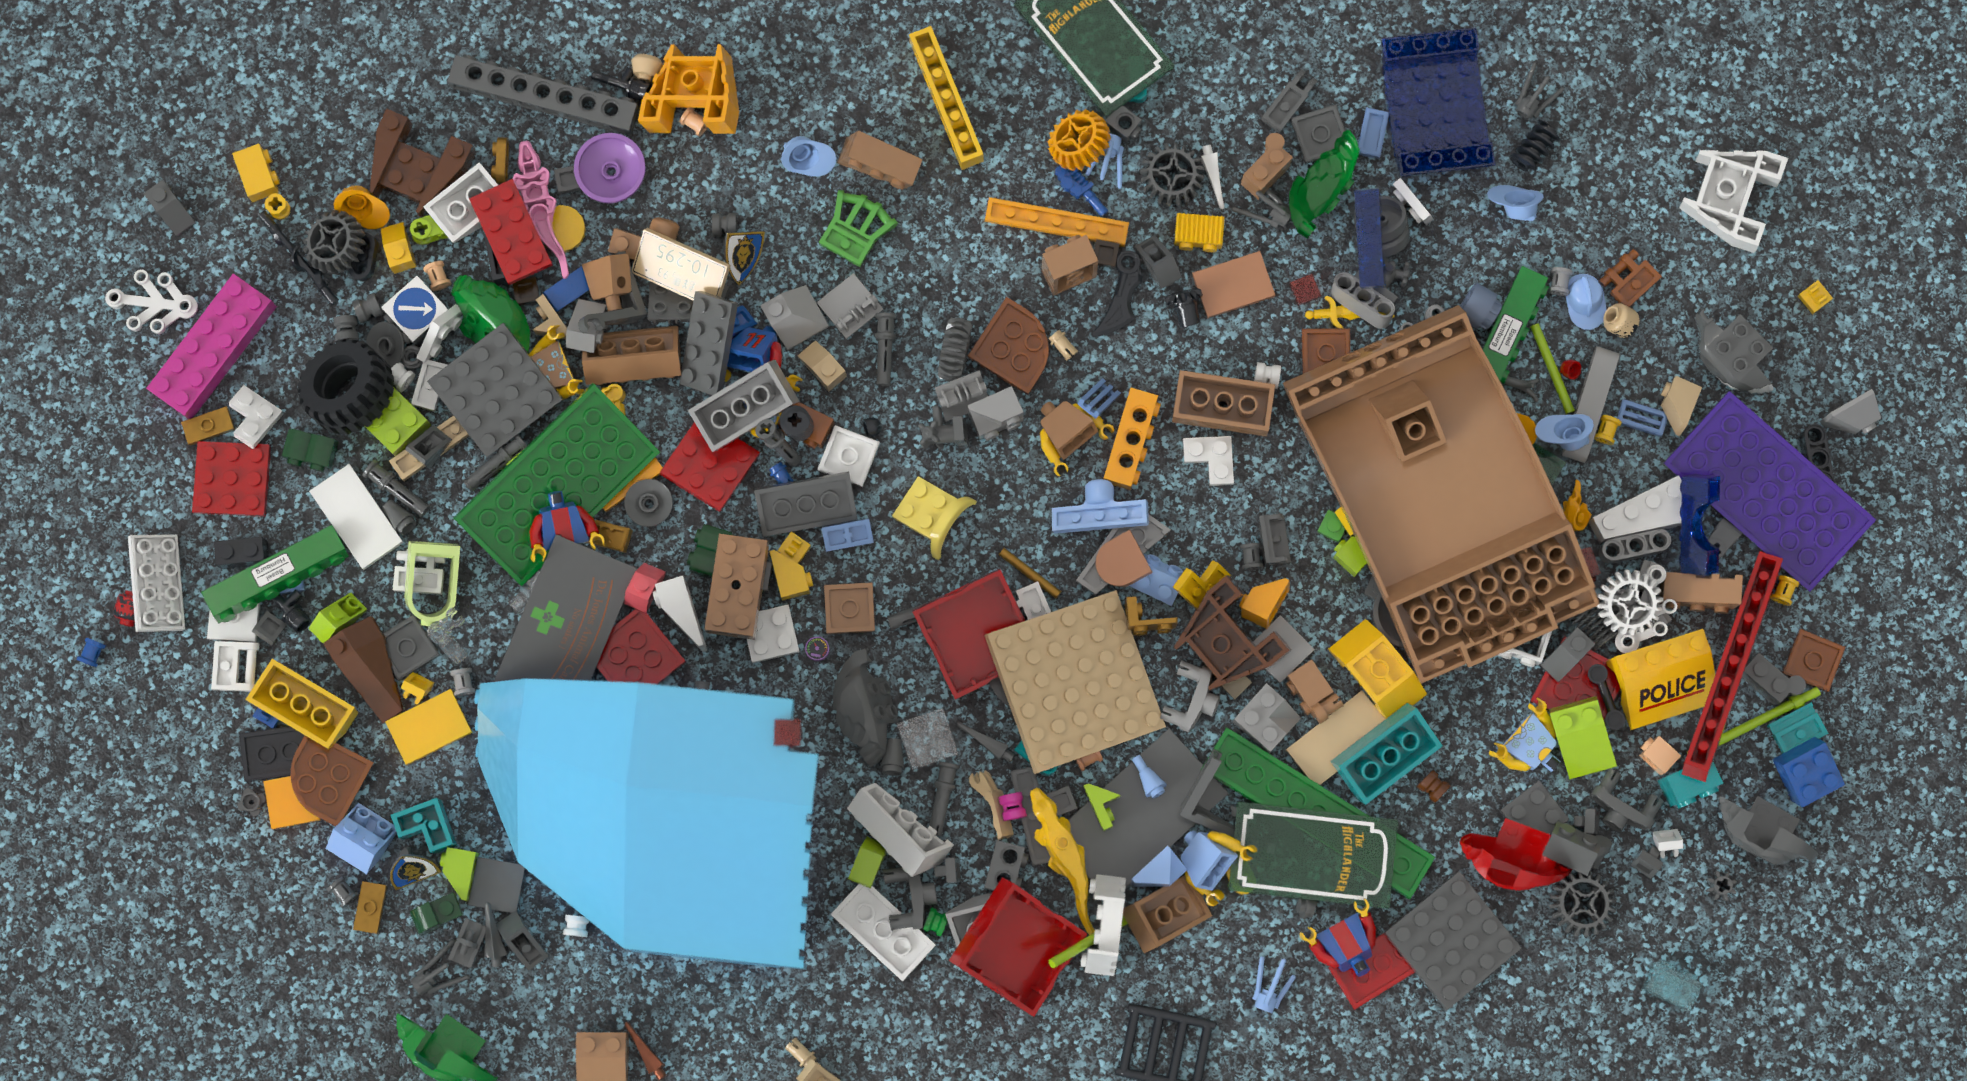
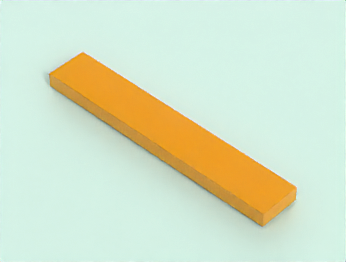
[985,197,1129,247]

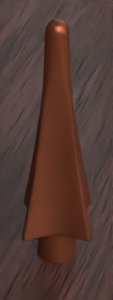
[624,1022,667,1081]

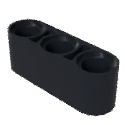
[1799,424,1835,483]

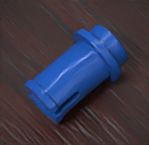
[769,462,794,484]

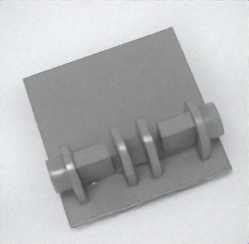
[816,273,884,339]
[935,370,988,422]

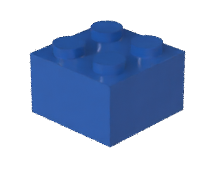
[1772,737,1845,808]

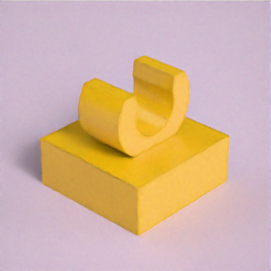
[1798,280,1833,314]
[777,532,811,564]
[401,672,434,704]

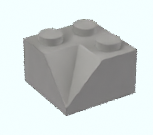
[967,386,1024,441]
[1233,683,1301,754]

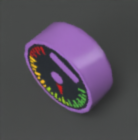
[805,637,829,662]

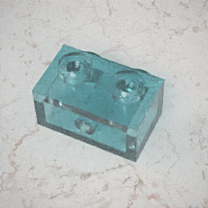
[1641,960,1703,1011]

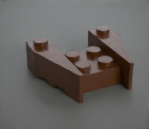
[369,108,477,218]
[1174,575,1292,690]

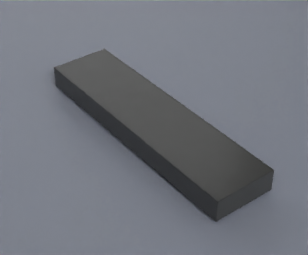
[1010,766,1051,866]

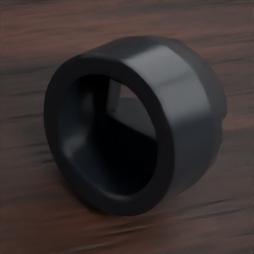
[863,417,882,438]

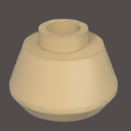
[631,54,663,83]

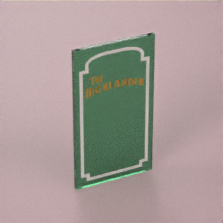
[1014,0,1175,117]
[1228,802,1399,909]

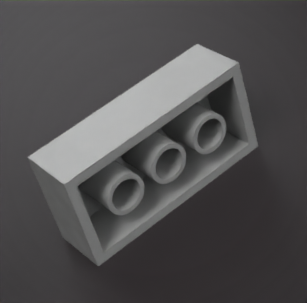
[688,360,799,452]

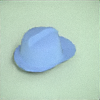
[781,136,836,177]
[1487,185,1544,221]
[1565,274,1606,330]
[1535,414,1594,451]

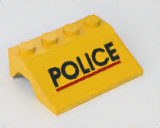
[1606,629,1715,730]

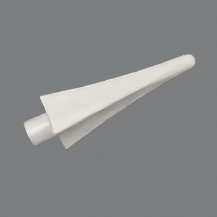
[1200,145,1224,209]

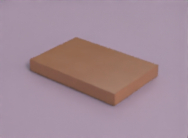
[1192,251,1275,319]

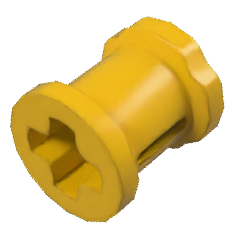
[265,193,291,220]
[1594,415,1622,445]
[1771,575,1800,606]

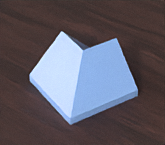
[1131,846,1187,887]

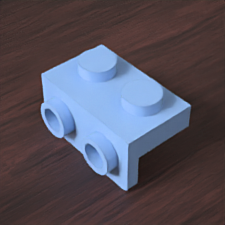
[1129,554,1183,606]

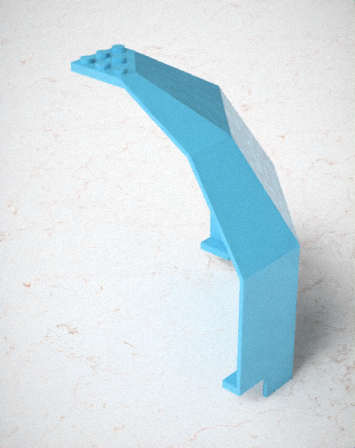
[474,679,818,970]

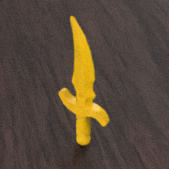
[1305,296,1395,329]

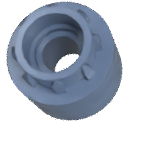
[1460,282,1502,330]

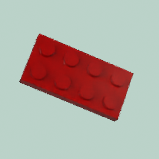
[469,179,553,285]

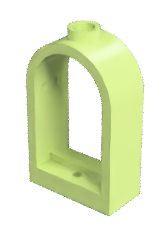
[404,541,460,626]

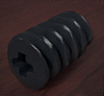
[1510,119,1561,172]
[779,405,814,441]

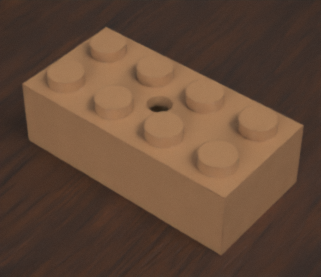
[1172,370,1275,436]
[704,534,769,640]

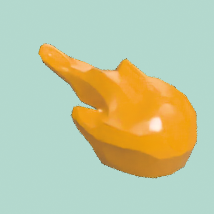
[1563,479,1592,532]

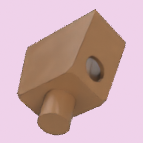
[582,254,631,312]

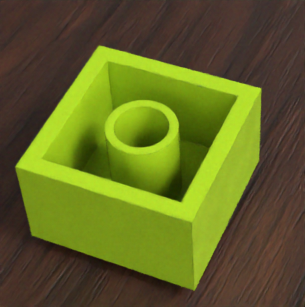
[365,387,431,456]

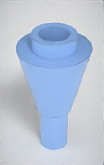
[1132,755,1167,799]

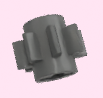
[1705,871,1737,901]

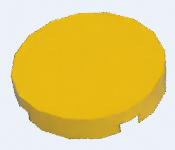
[546,205,586,253]

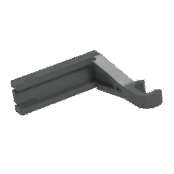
[578,251,647,334]
[1180,749,1251,851]

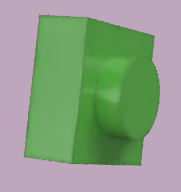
[1317,510,1345,543]

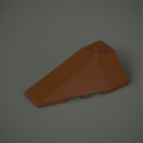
[323,616,404,724]

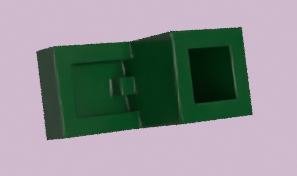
[410,892,464,936]

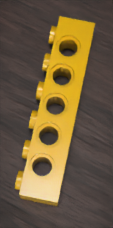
[909,26,984,170]

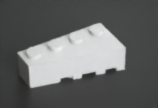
[1589,475,1701,543]
[847,783,954,877]

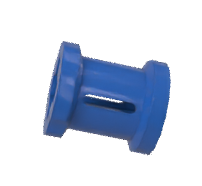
[76,637,106,668]

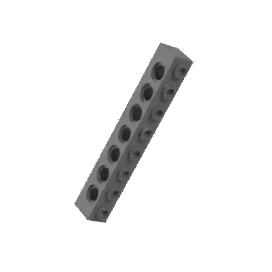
[447,54,639,136]

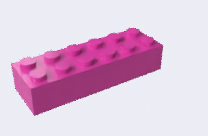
[146,274,277,419]

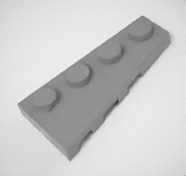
[1076,514,1171,595]

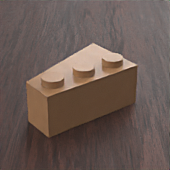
[837,130,923,190]
[1659,572,1743,614]

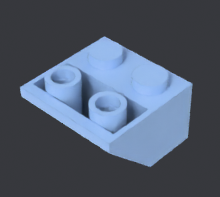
[326,803,397,874]

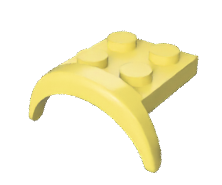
[892,476,977,560]

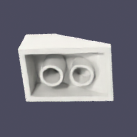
[423,162,498,244]
[652,576,707,652]

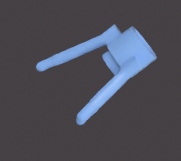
[1085,134,1124,189]
[1252,956,1296,1013]

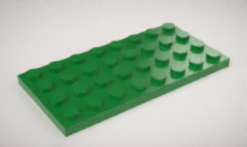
[453,383,660,586]

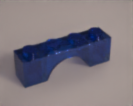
[1354,189,1386,289]
[1679,474,1720,576]

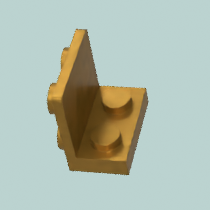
[1125,596,1178,636]

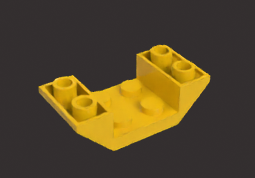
[1328,619,1427,719]

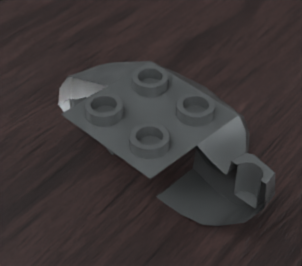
[1695,308,1774,394]

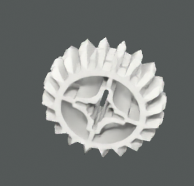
[1596,569,1663,636]

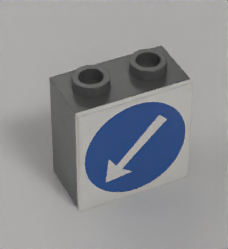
[381,276,448,346]

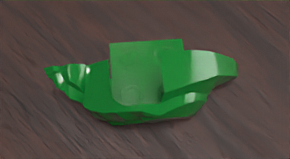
[1289,130,1360,239]
[451,275,530,354]
[396,1013,498,1081]

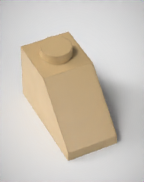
[798,340,847,392]
[1661,376,1702,436]

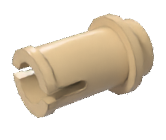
[1049,330,1078,361]
[785,1037,817,1067]

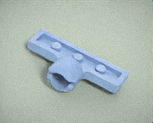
[1052,479,1149,534]

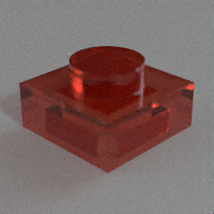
[1289,274,1321,306]
[774,719,801,747]

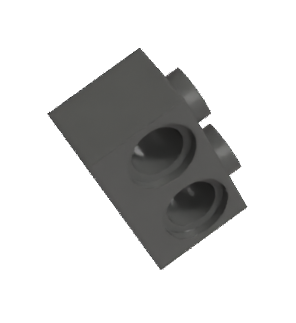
[984,840,1029,891]

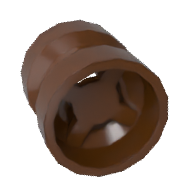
[1417,769,1451,803]

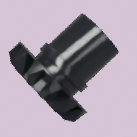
[1165,288,1203,327]

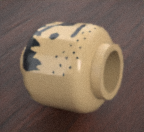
[1603,303,1640,338]

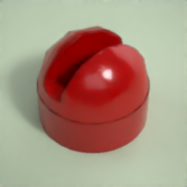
[1560,359,1581,380]

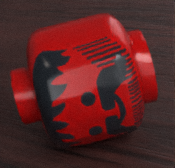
[113,590,135,627]

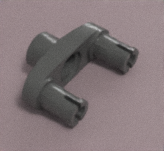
[1591,768,1664,832]
[883,867,937,931]

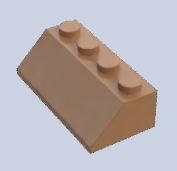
[582,326,681,385]

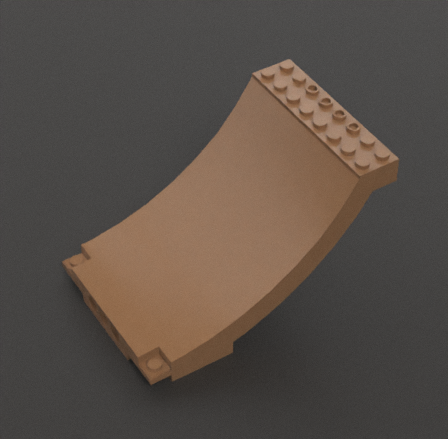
[1283,305,1600,684]

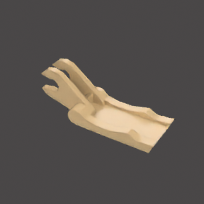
[969,770,1014,840]

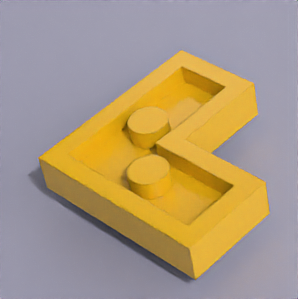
[1173,560,1231,610]

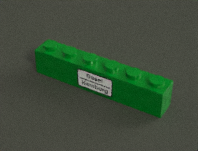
[1482,266,1549,384]
[201,525,349,624]

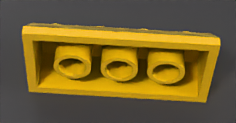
[245,659,358,749]

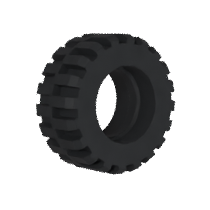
[298,339,394,435]

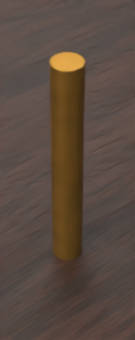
[999,548,1062,599]

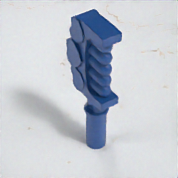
[1055,166,1108,217]

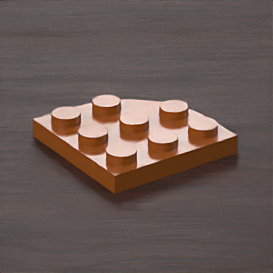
[968,297,1049,395]
[291,736,374,827]

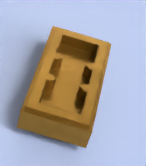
[181,406,235,446]
[584,519,633,553]
[353,881,387,934]

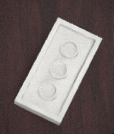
[830,884,936,981]

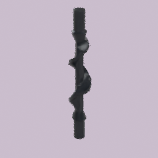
[258,211,339,305]

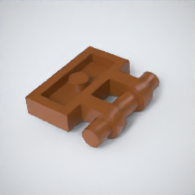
[1598,249,1662,307]

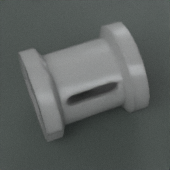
[1548,267,1573,296]
[450,668,476,696]

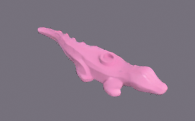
[512,141,569,279]

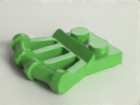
[819,190,898,267]

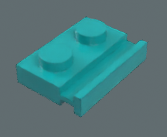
[1767,702,1829,754]

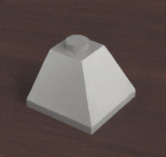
[760,285,830,350]
[1819,389,1881,434]
[945,892,993,947]

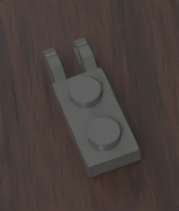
[1261,69,1318,134]

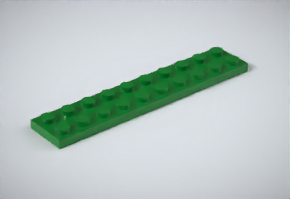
[1201,727,1435,899]

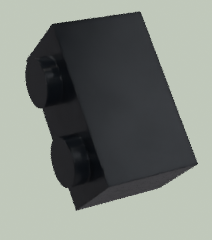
[214,537,269,569]

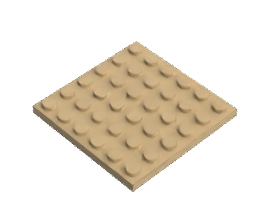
[984,590,1166,774]

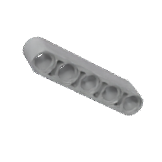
[1562,346,1620,463]

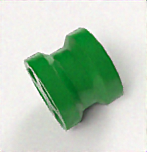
[923,907,948,937]

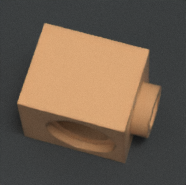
[1639,736,1681,775]

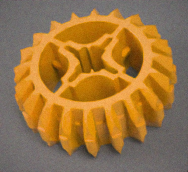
[1047,109,1111,171]

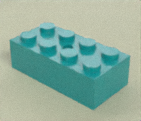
[1330,703,1443,805]

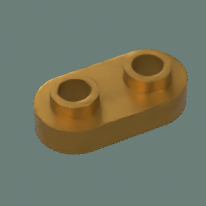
[491,137,509,184]

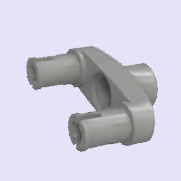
[1160,660,1220,732]

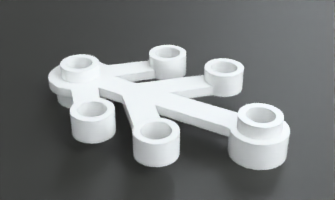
[105,270,198,334]
[1612,564,1677,653]

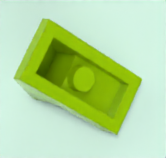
[1083,783,1120,832]

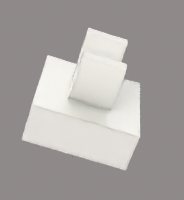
[1653,829,1683,858]

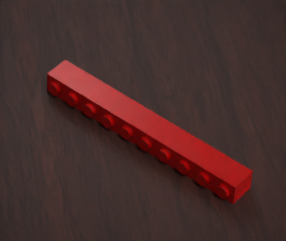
[1682,551,1783,782]

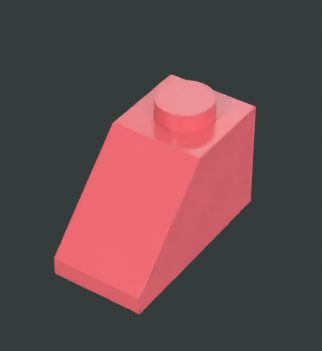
[624,563,666,613]

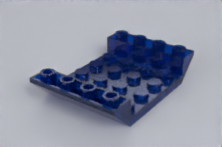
[1382,27,1496,177]

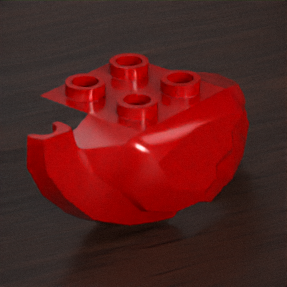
[1460,818,1573,891]

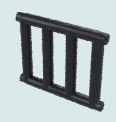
[1114,1003,1217,1081]

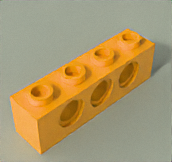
[1103,388,1161,490]

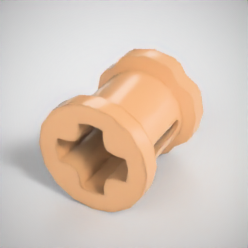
[679,108,708,137]
[423,261,451,291]

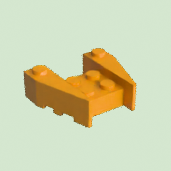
[638,44,739,134]

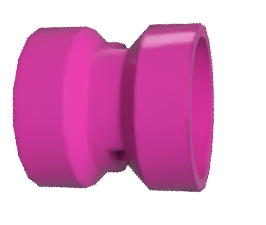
[998,792,1027,821]

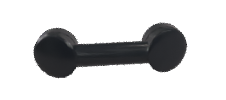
[1588,664,1625,730]

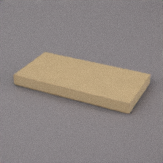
[1286,691,1385,785]

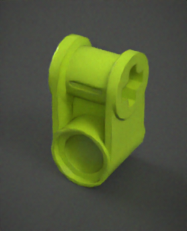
[410,215,448,245]

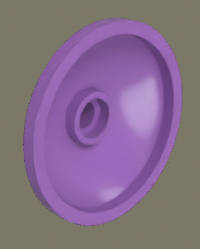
[574,133,646,203]

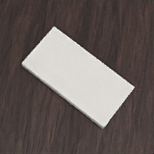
[309,464,404,570]
[128,534,185,632]

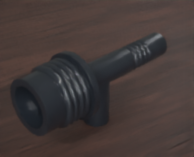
[591,67,652,101]
[272,589,311,633]

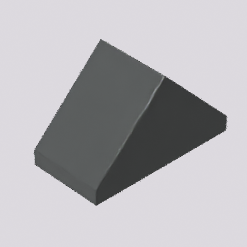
[405,425,452,469]

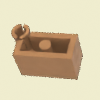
[1241,133,1293,199]
[1285,660,1344,724]

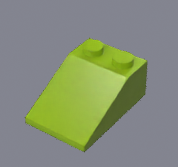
[1549,696,1617,779]

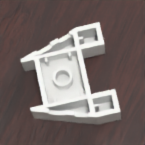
[1680,150,1788,253]
[1080,874,1126,976]

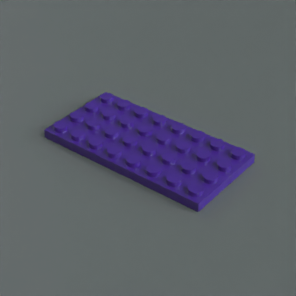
[1663,391,1876,592]

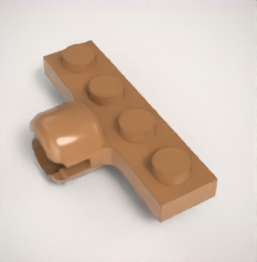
[608,217,679,260]

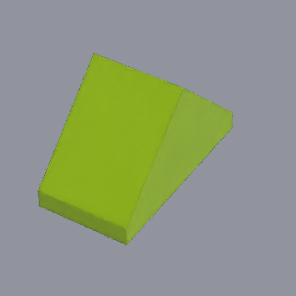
[848,836,887,889]

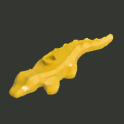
[1030,788,1095,935]

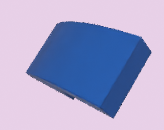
[542,266,589,312]

